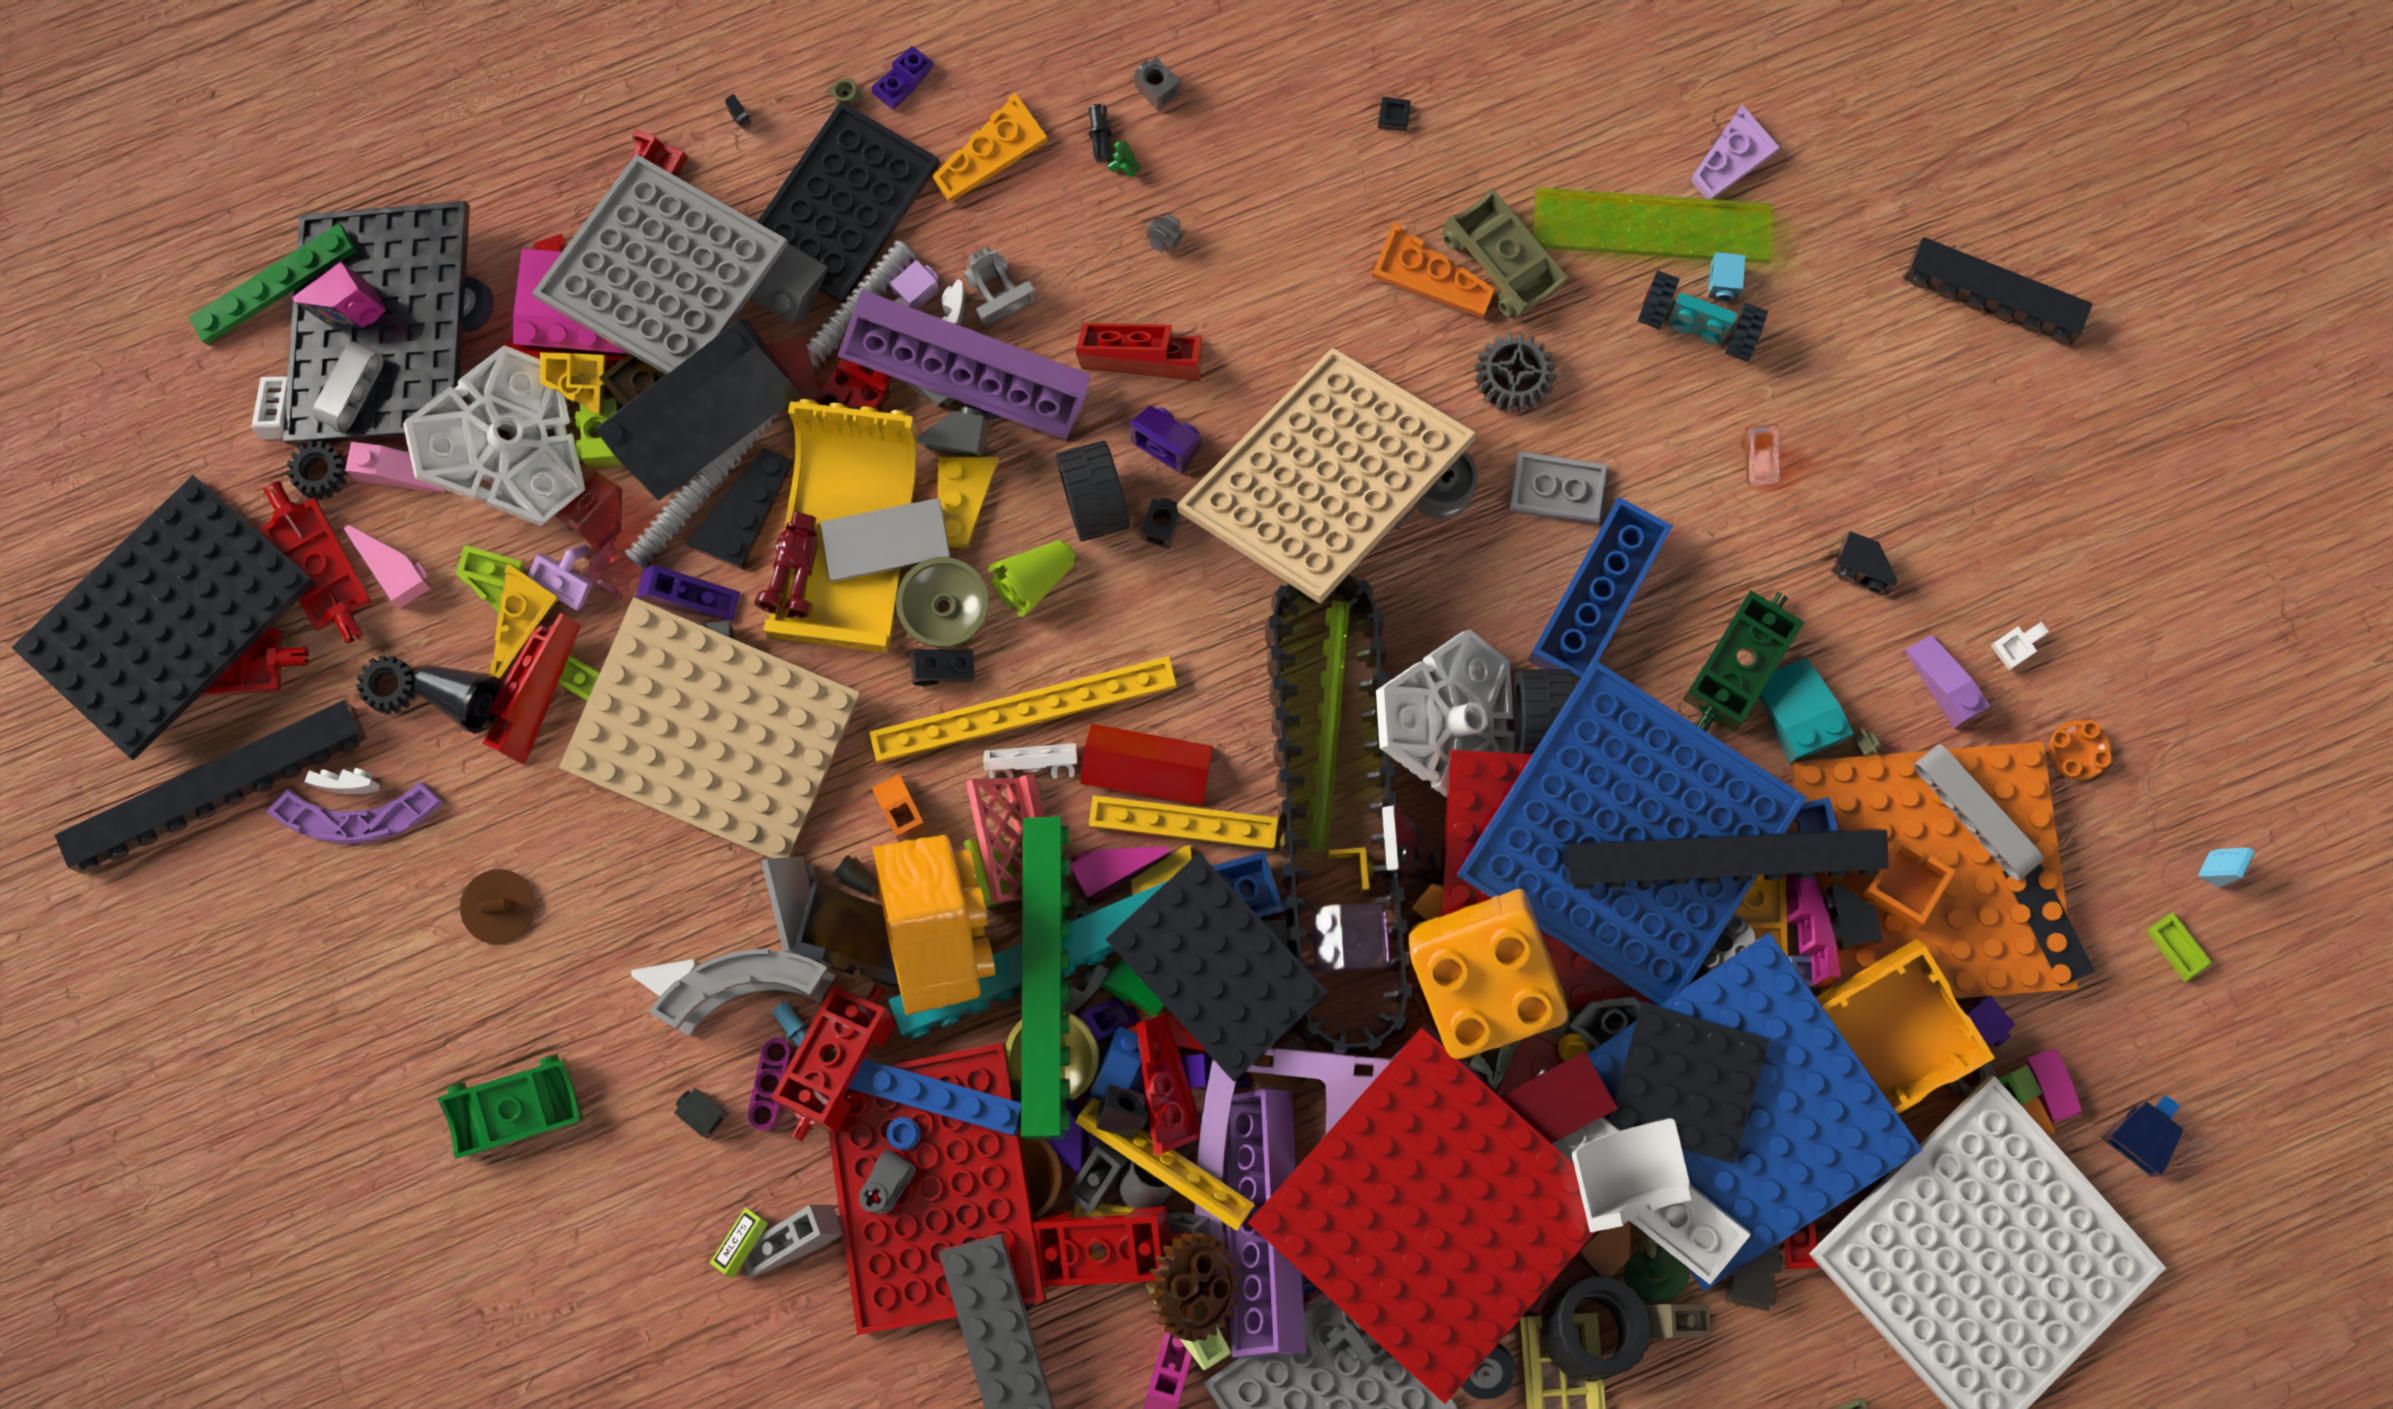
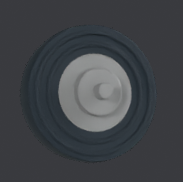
[463,277,494,332]
[1461,1343,1515,1400]

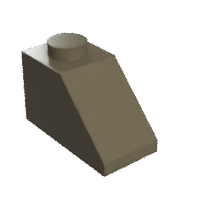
[1645,1304,1711,1338]

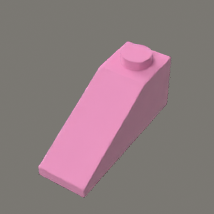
[345,442,445,493]
[344,525,431,608]

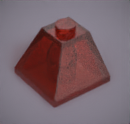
[555,472,622,554]

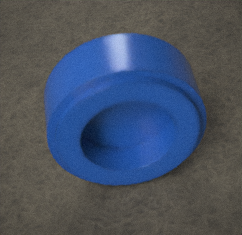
[887,1117,921,1150]

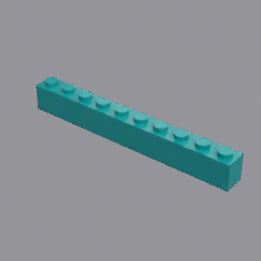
[888,880,1169,1040]

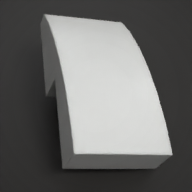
[941,279,965,326]
[304,768,380,794]

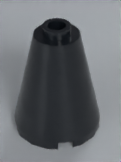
[414,665,502,734]

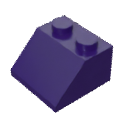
[1130,405,1201,475]

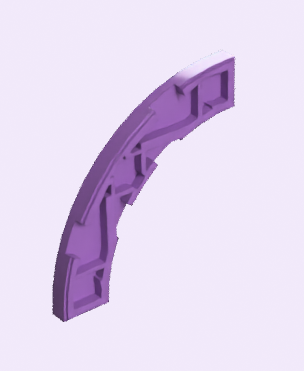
[266,781,444,844]

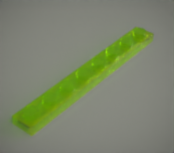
[1307,601,1350,852]

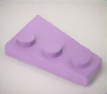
[1690,104,1780,202]

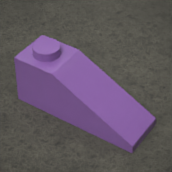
[1904,635,1990,728]

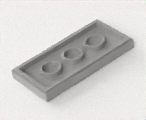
[820,498,951,583]

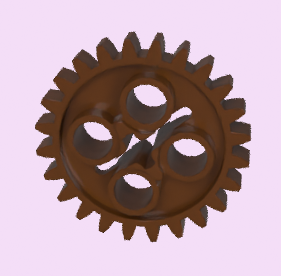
[1148,1232,1241,1342]

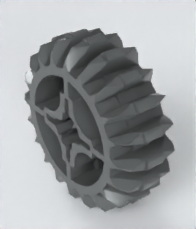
[1474,332,1556,413]

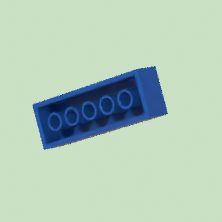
[1528,497,1673,687]

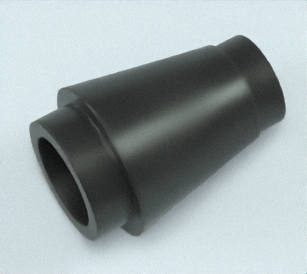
[833,854,879,897]

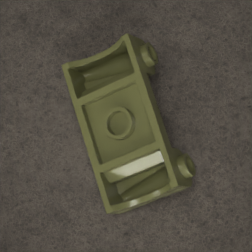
[1443,189,1568,319]

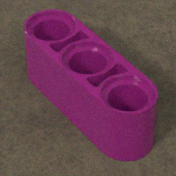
[748,1038,794,1131]

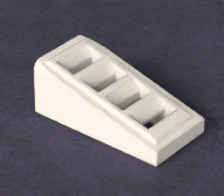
[251,376,288,440]

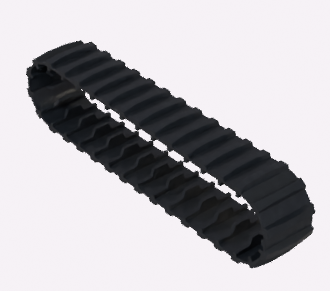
[1265,574,1414,1058]

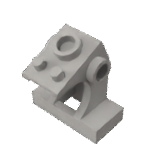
[964,246,1036,329]

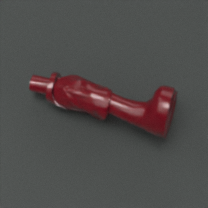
[754,512,817,620]

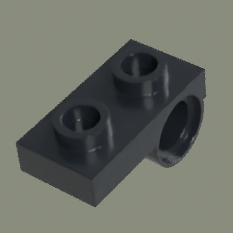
[910,649,975,686]

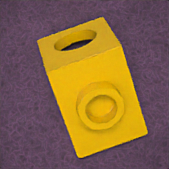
[1327,847,1374,894]

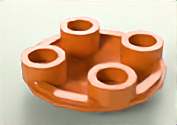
[2048,720,2112,780]

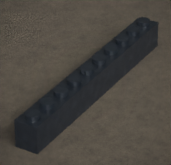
[54,700,367,874]
[1563,828,1889,890]

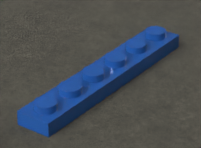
[849,1059,1021,1136]

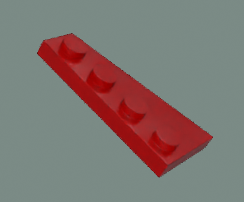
[1136,1014,1202,1156]

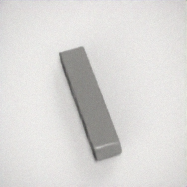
[1913,744,2044,881]

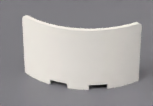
[1572,1118,1693,1232]

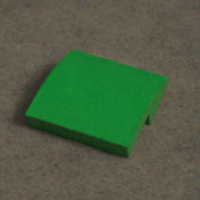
[1101,958,1165,1018]

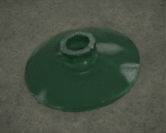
[1624,1246,1690,1302]

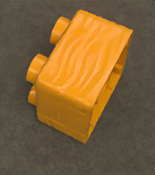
[872,835,995,1015]
[1408,889,1568,1059]

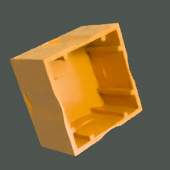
[1816,939,1995,1114]

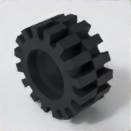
[287,441,348,500]
[356,655,416,714]

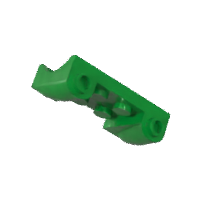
[437,1054,584,1159]

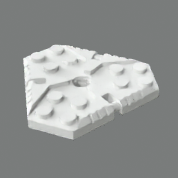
[403,345,585,526]
[1376,629,1515,797]

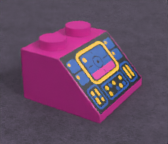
[292,262,387,328]

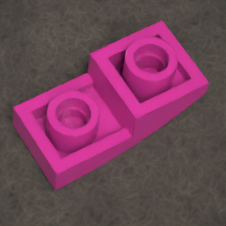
[2025,1049,2082,1123]

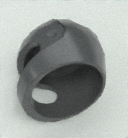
[1119,1161,1174,1209]

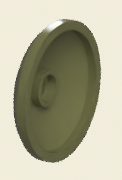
[896,557,989,648]

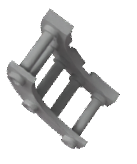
[649,949,837,1037]

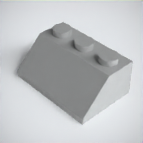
[761,856,817,953]

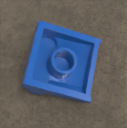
[1212,851,1284,919]

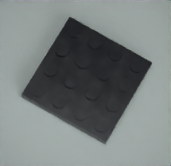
[1609,1001,1770,1164]

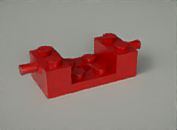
[771,984,897,1143]
[1032,1206,1191,1287]

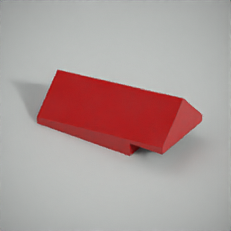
[1076,323,1202,382]
[1080,724,1213,807]

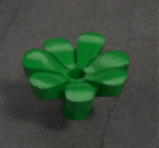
[1107,140,1141,178]

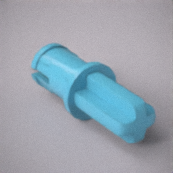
[772,1001,808,1048]

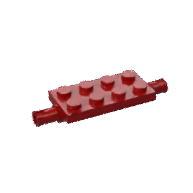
[259,481,372,644]
[200,629,309,696]

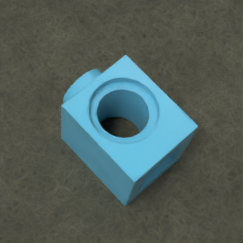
[1708,252,1746,302]

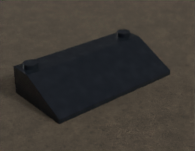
[595,319,802,501]

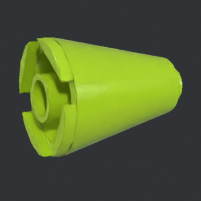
[988,540,1076,617]

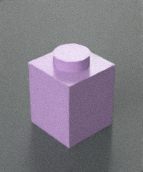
[890,260,939,310]

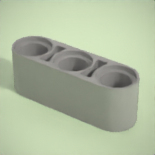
[313,342,384,432]

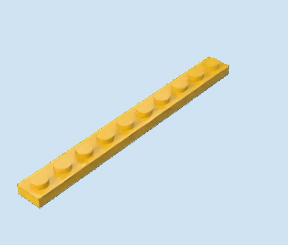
[869,656,1177,763]

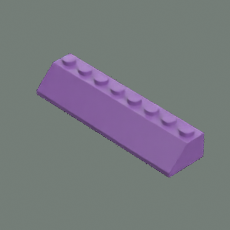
[838,289,1091,440]
[1223,1088,1306,1358]

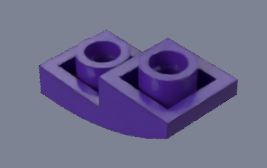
[872,46,934,110]

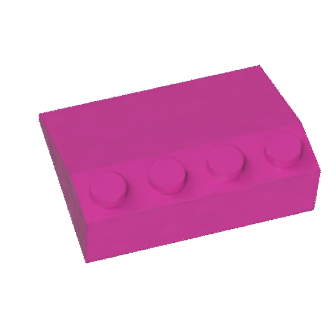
[513,248,629,354]

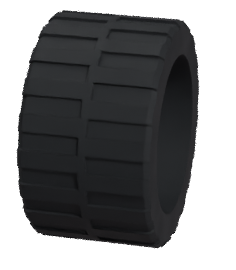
[1056,440,1130,542]
[1513,669,1575,754]
[1541,1275,1652,1382]

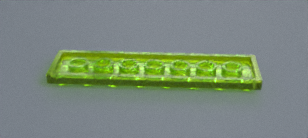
[1532,187,1773,264]

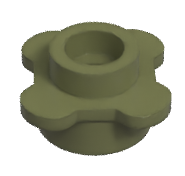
[828,77,863,107]
[1854,728,1882,758]

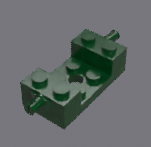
[1682,590,1804,732]

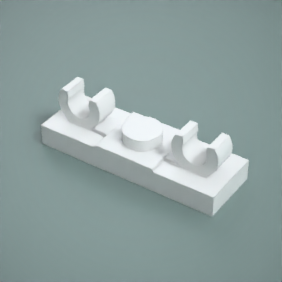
[983,743,1077,778]

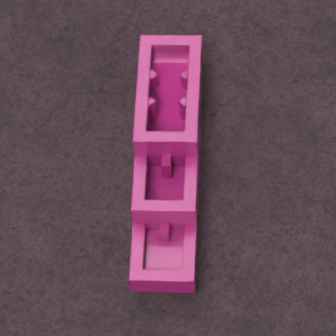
[1786,873,1841,988]

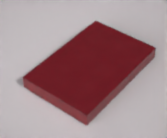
[1500,1050,1618,1144]

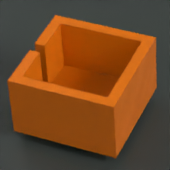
[1861,837,1956,929]

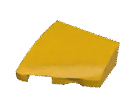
[540,352,607,413]

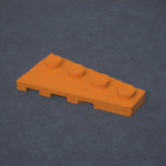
[1372,222,1495,319]

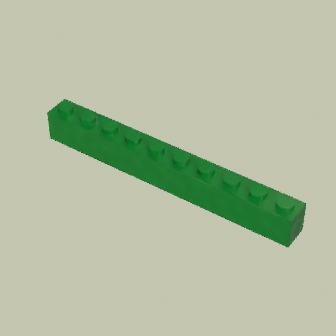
[1021,816,1071,1140]

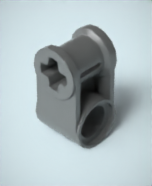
[859,1149,916,1214]

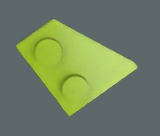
[456,545,526,614]

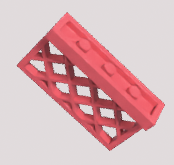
[966,774,1044,904]

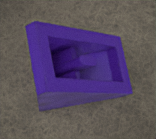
[1081,998,1140,1046]

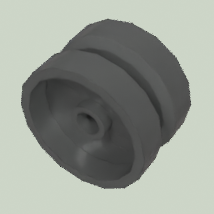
[1414,451,1478,519]

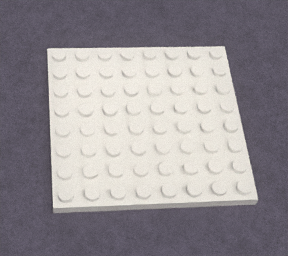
[1809,1076,2166,1409]

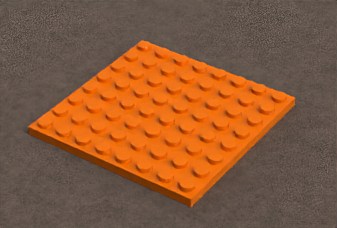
[1792,741,2078,1000]

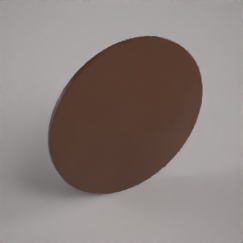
[460,869,535,944]

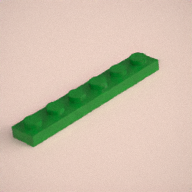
[189,223,357,345]

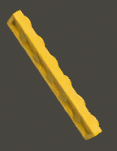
[1089,795,1278,850]
[1075,1097,1255,1231]

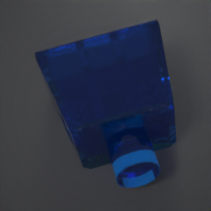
[2101,1096,2183,1177]

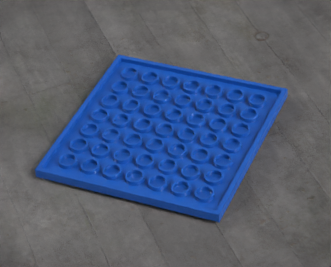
[1456,660,1807,1005]
[1588,932,1923,1291]

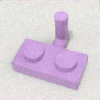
[528,544,593,611]

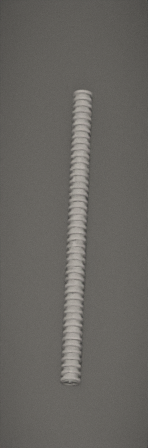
[625,241,916,569]

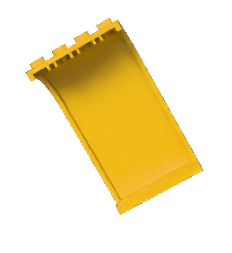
[764,399,918,653]

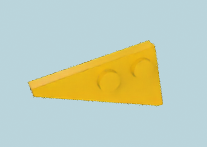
[490,563,559,679]

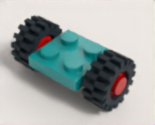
[1637,270,1768,362]

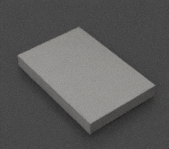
[1509,451,1608,525]

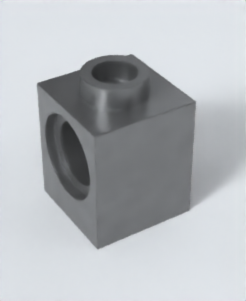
[1134,56,1180,111]

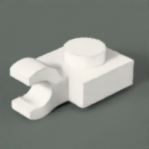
[1991,622,2049,670]

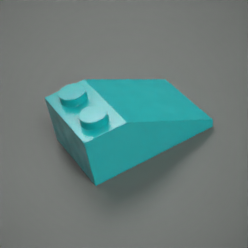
[1758,657,1854,765]

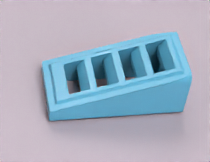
[2199,847,2255,888]

